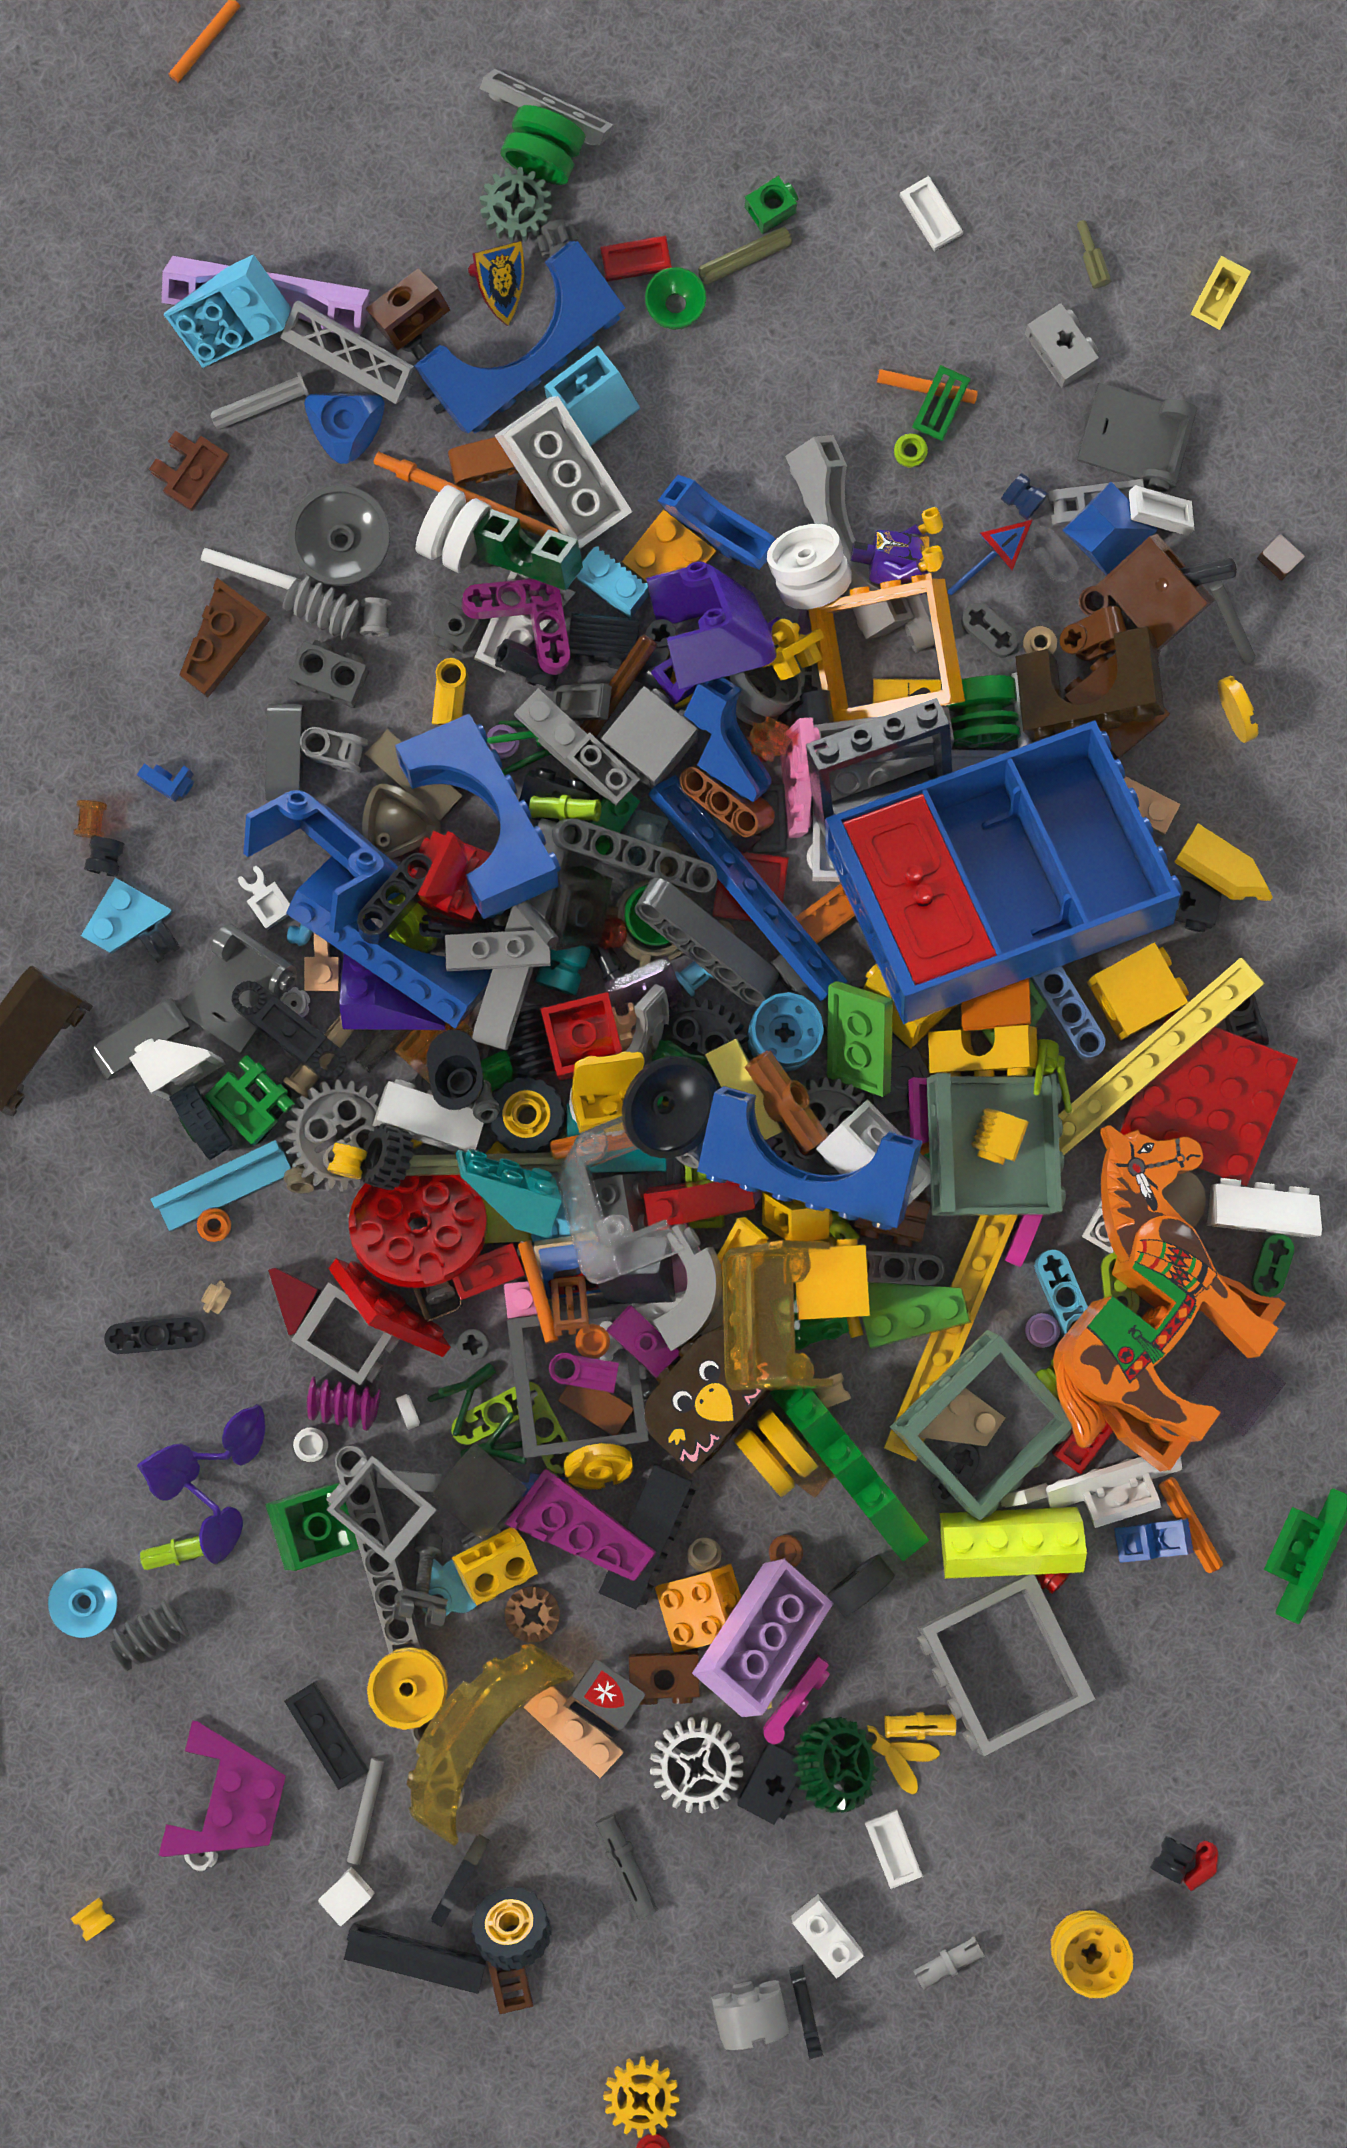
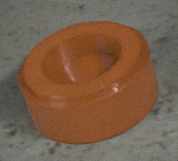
[769,1534,803,1568]

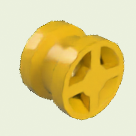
[327,1143,367,1179]
[70,1897,115,1942]

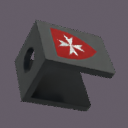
[564,1659,645,1739]

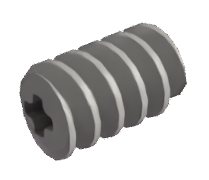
[283,575,359,640]

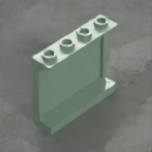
[927,1073,1066,1216]

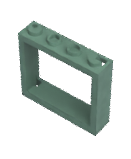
[890,1330,1072,1521]

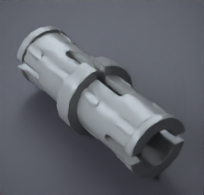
[913,1936,985,1990]

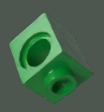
[745,175,799,234]

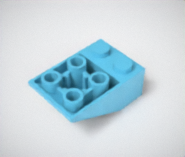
[164,254,291,368]

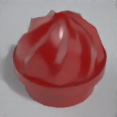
[1034,1573,1071,1594]

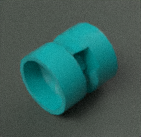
[534,938,591,996]

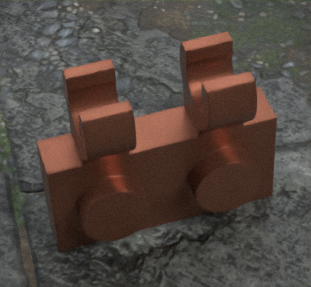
[149,431,230,512]

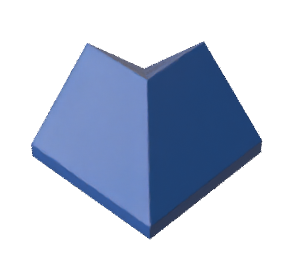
[1062,482,1158,576]

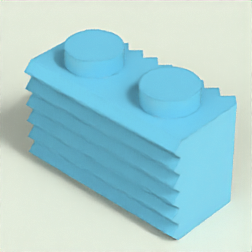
[577,546,649,619]

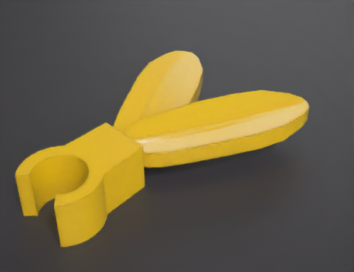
[867,1725,940,1794]

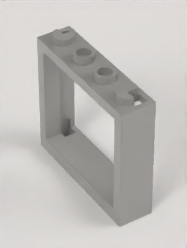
[917,1575,1095,1756]

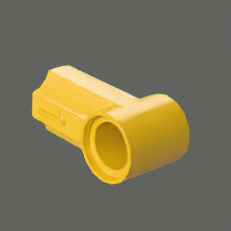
[432,658,468,726]

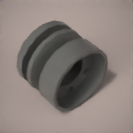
[723,665,801,736]

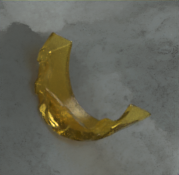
[407,1644,575,1846]

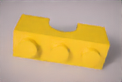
[928,1025,1038,1077]

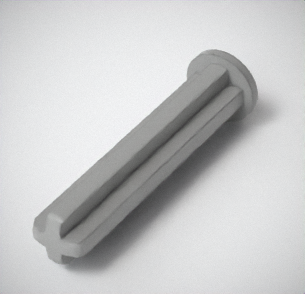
[211,371,310,429]

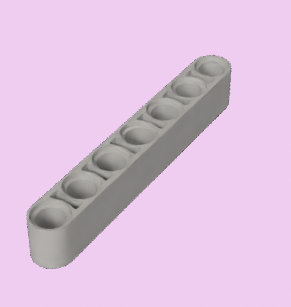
[472,818,575,1050]

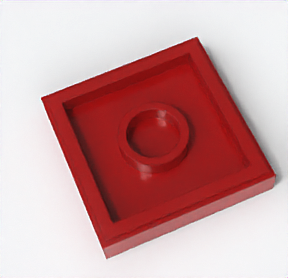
[713,852,789,922]

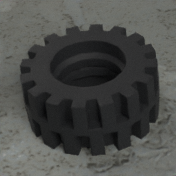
[360,1124,414,1190]

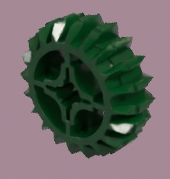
[792,1717,880,1813]

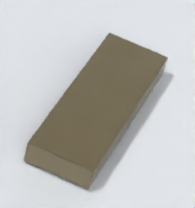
[365,729,463,822]

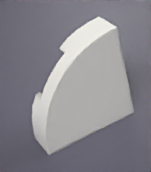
[1000,1483,1047,1508]

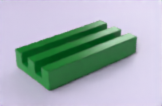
[912,365,971,441]

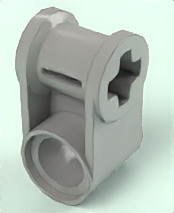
[300,727,368,774]

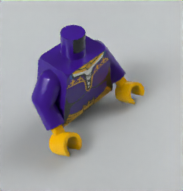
[850,507,944,595]

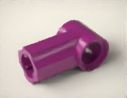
[549,1353,619,1393]

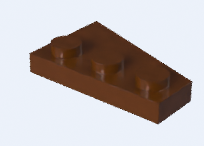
[179,578,271,698]

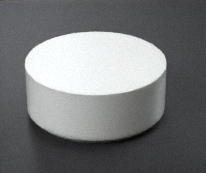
[395,1394,420,1430]

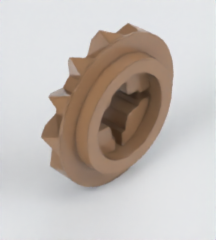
[505,1587,560,1643]

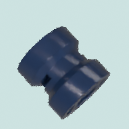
[1001,473,1048,520]

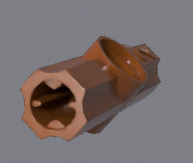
[744,1051,828,1152]

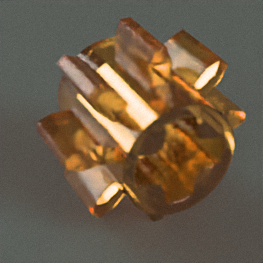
[747,717,792,762]

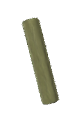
[698,227,792,285]

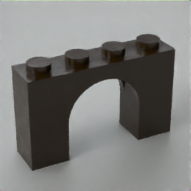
[1015,626,1165,743]

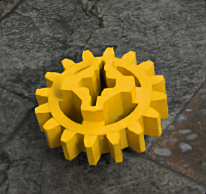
[603,2056,679,2138]

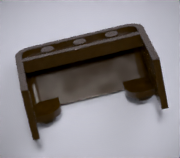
[0,966,93,1116]

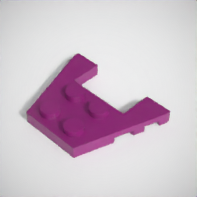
[158,1720,286,1857]

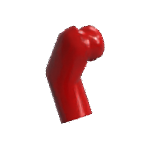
[1183,1841,1218,1892]

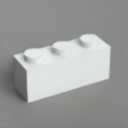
[372,1079,484,1153]

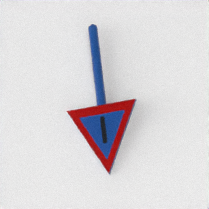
[948,520,1032,595]

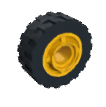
[490,1077,566,1153]
[471,1886,552,1971]

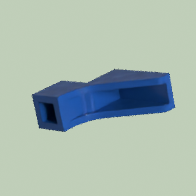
[658,474,776,570]
[683,677,771,802]

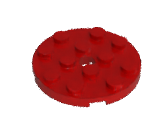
[348,1175,488,1288]

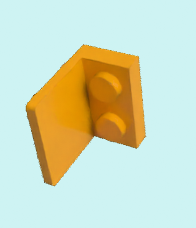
[655,1564,741,1652]

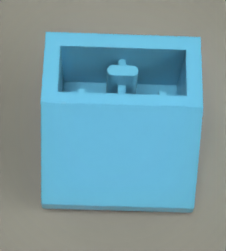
[544,346,640,446]

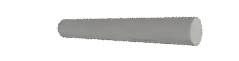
[347,1758,385,1865]

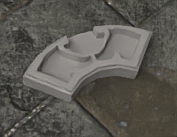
[626,984,669,1067]

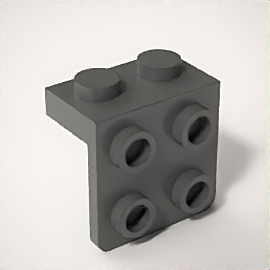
[567,1173,655,1236]

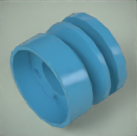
[747,992,824,1072]

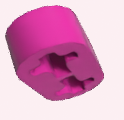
[1004,1215,1043,1267]

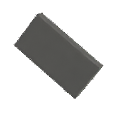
[552,683,612,721]

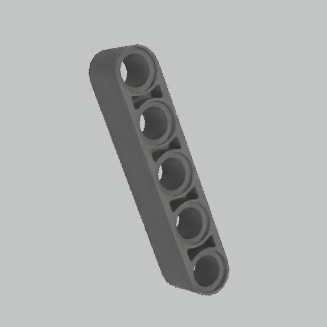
[552,819,717,893]
[635,878,780,1007]

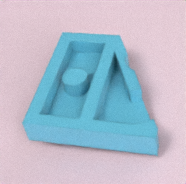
[81,878,173,954]

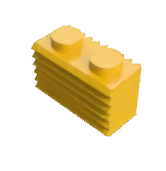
[971,1108,1029,1165]

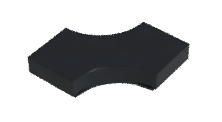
[431,1834,490,1927]

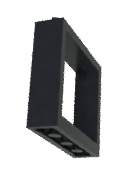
[806,697,952,838]

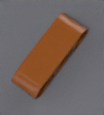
[448,437,519,487]
[680,764,775,837]

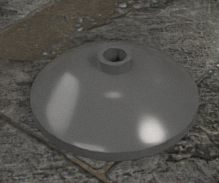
[288,485,390,586]

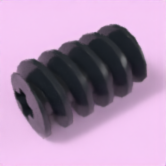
[508,1005,556,1079]

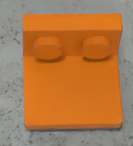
[961,977,1031,1031]

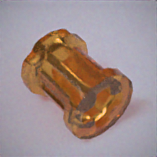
[73,800,107,838]

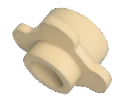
[201,1280,231,1314]

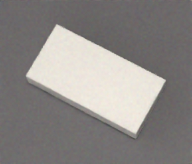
[900,176,963,251]
[1129,485,1194,536]
[865,1809,923,1889]

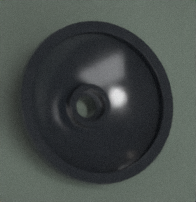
[622,1056,717,1159]

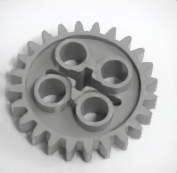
[283,1080,379,1192]

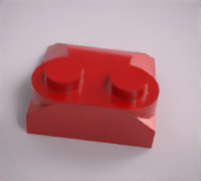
[418,831,480,913]

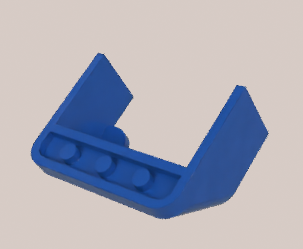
[243,790,400,933]

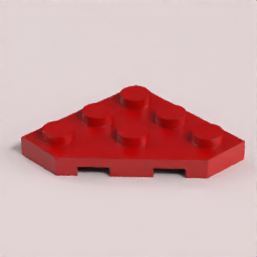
[328,1258,451,1357]

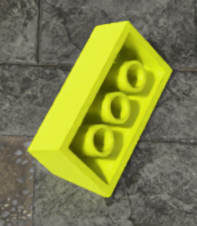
[939,1507,1087,1579]

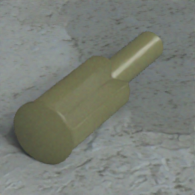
[1077,220,1112,289]

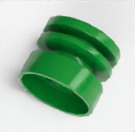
[946,675,1021,748]

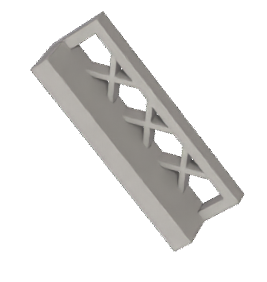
[280,300,414,404]

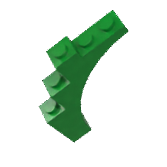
[770,1368,930,1562]

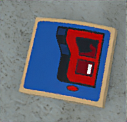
[534,1232,603,1301]

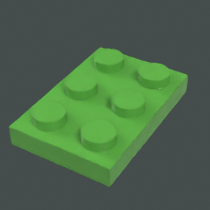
[827,981,893,1097]

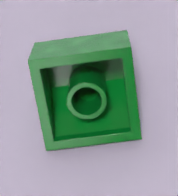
[265,1483,359,1571]

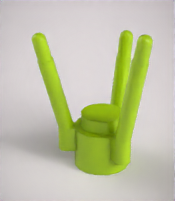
[1024,1039,1072,1113]

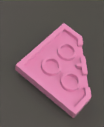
[778,718,820,839]

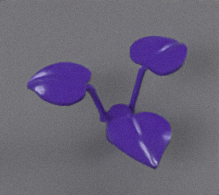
[137,1404,265,1564]

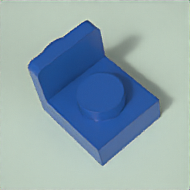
[137,764,194,802]

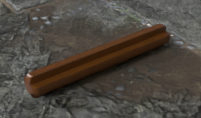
[580,635,657,738]

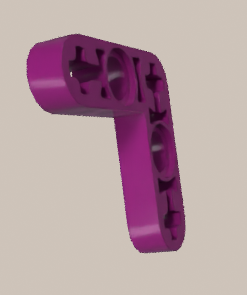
[461,579,570,675]

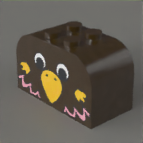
[644,1320,797,1474]

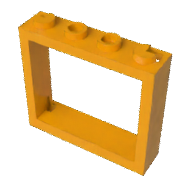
[808,573,965,722]

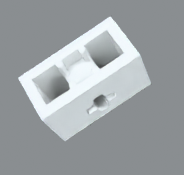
[791,1894,864,1979]

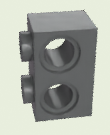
[288,640,369,708]

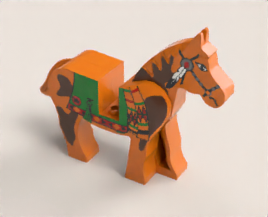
[1053,1125,1286,1471]

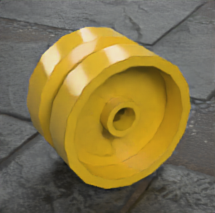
[733,1409,819,1498]
[367,1646,449,1730]

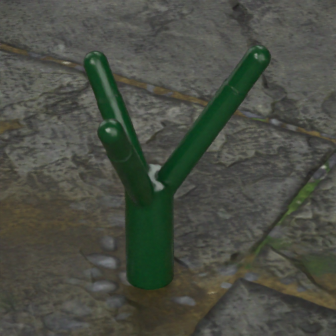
[427,1363,496,1436]
[460,1412,527,1465]

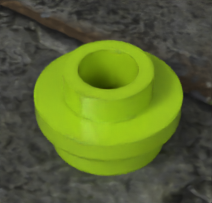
[894,433,928,468]

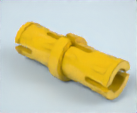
[884,1712,956,1740]

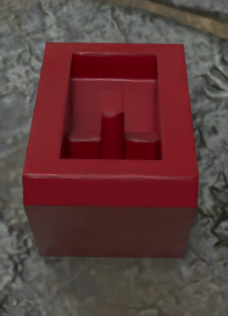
[268,1268,321,1336]

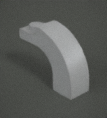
[653,1224,723,1351]

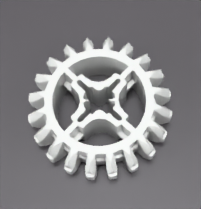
[650,1717,743,1813]

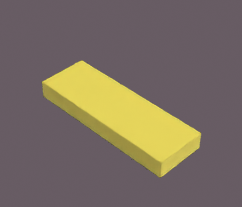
[705,1039,783,1140]

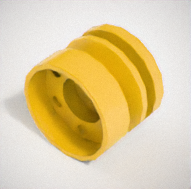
[1051,1911,1133,1998]

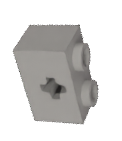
[1025,303,1099,388]

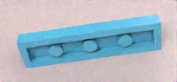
[150,1140,292,1231]

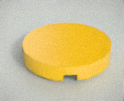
[1218,675,1258,743]
[564,1443,633,1489]

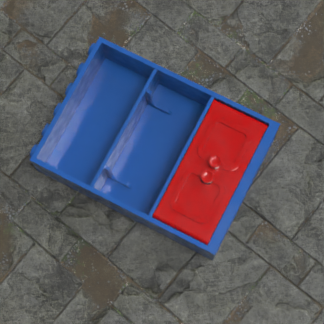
[825,720,1182,1024]

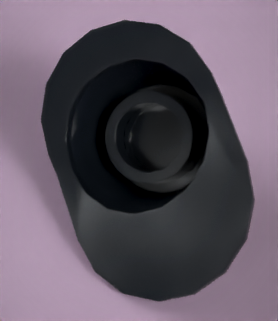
[427,1030,484,1110]

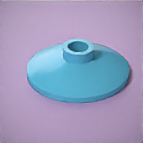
[48,1568,118,1638]

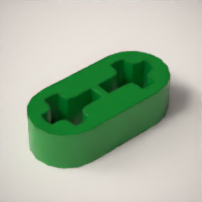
[1251,1234,1294,1297]

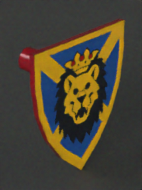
[468,241,524,326]

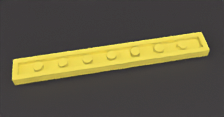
[1058,957,1265,1156]

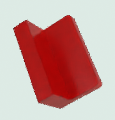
[452,1243,525,1300]

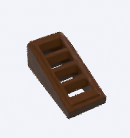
[487,1961,534,2014]

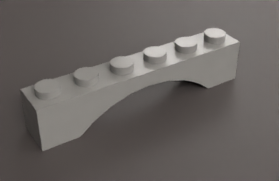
[785,435,914,639]

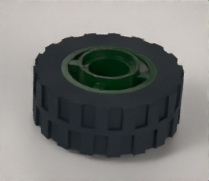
[169,1082,233,1160]

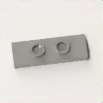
[445,930,551,971]

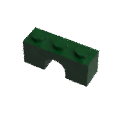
[473,509,583,591]

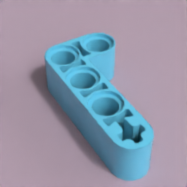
[1034,1250,1088,1337]

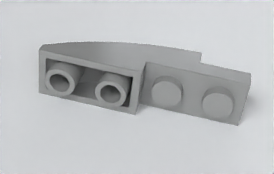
[514,688,640,805]

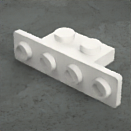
[1046,1456,1182,1528]

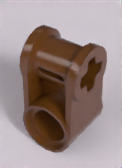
[1059,606,1127,661]

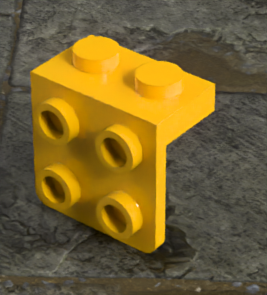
[571,1052,644,1133]

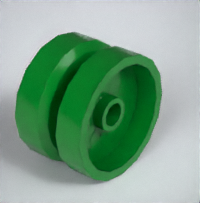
[500,105,586,185]

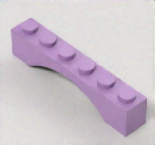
[162,256,370,335]

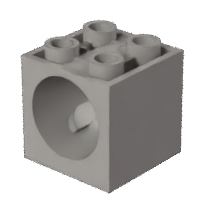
[601,686,698,790]

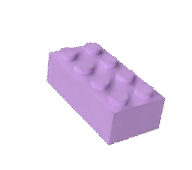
[692,1559,834,1717]

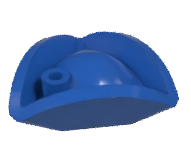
[304,393,385,464]

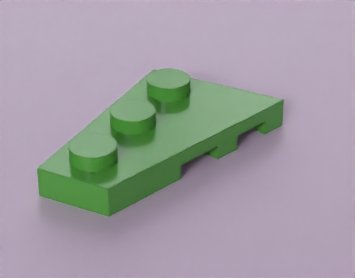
[862,1282,971,1349]

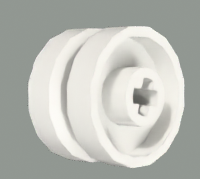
[415,485,492,573]
[767,524,852,610]

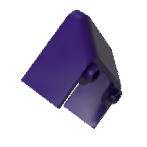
[646,561,776,689]

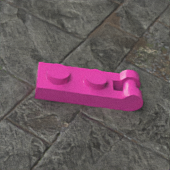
[763,1654,830,1744]

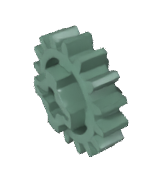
[480,167,553,243]

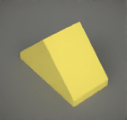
[1190,256,1251,330]

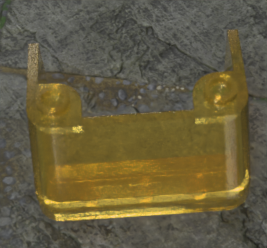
[722,1240,834,1390]

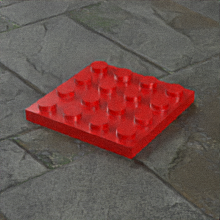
[1119,1011,1298,1186]

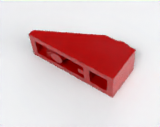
[644,1179,756,1228]

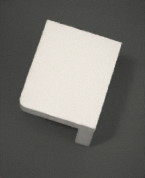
[319,1867,375,1927]

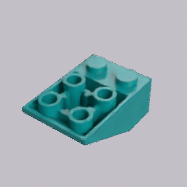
[456,1149,562,1238]

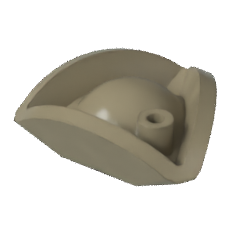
[362,784,441,860]

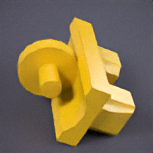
[763,619,824,681]

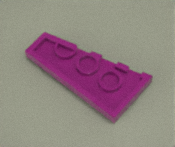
[505,1468,657,1581]

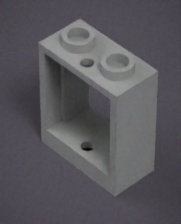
[291,1282,400,1385]
[326,1456,436,1564]

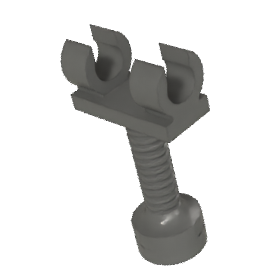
[393,1533,448,1630]

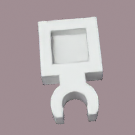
[238,866,290,930]

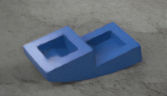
[1114,1518,1194,1563]

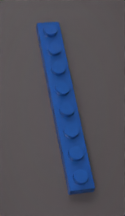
[648,775,848,1002]

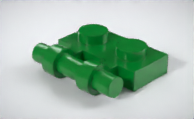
[205,1055,295,1145]

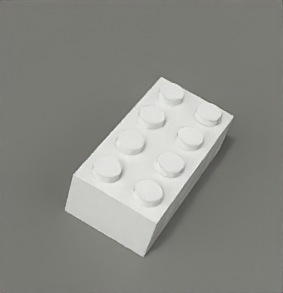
[494,396,632,548]

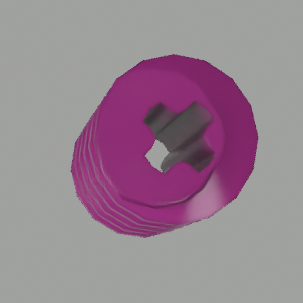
[306,1376,381,1431]

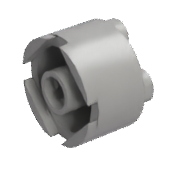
[711,1980,790,2050]

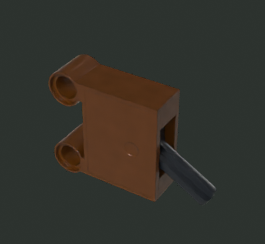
[1079,534,1237,657]

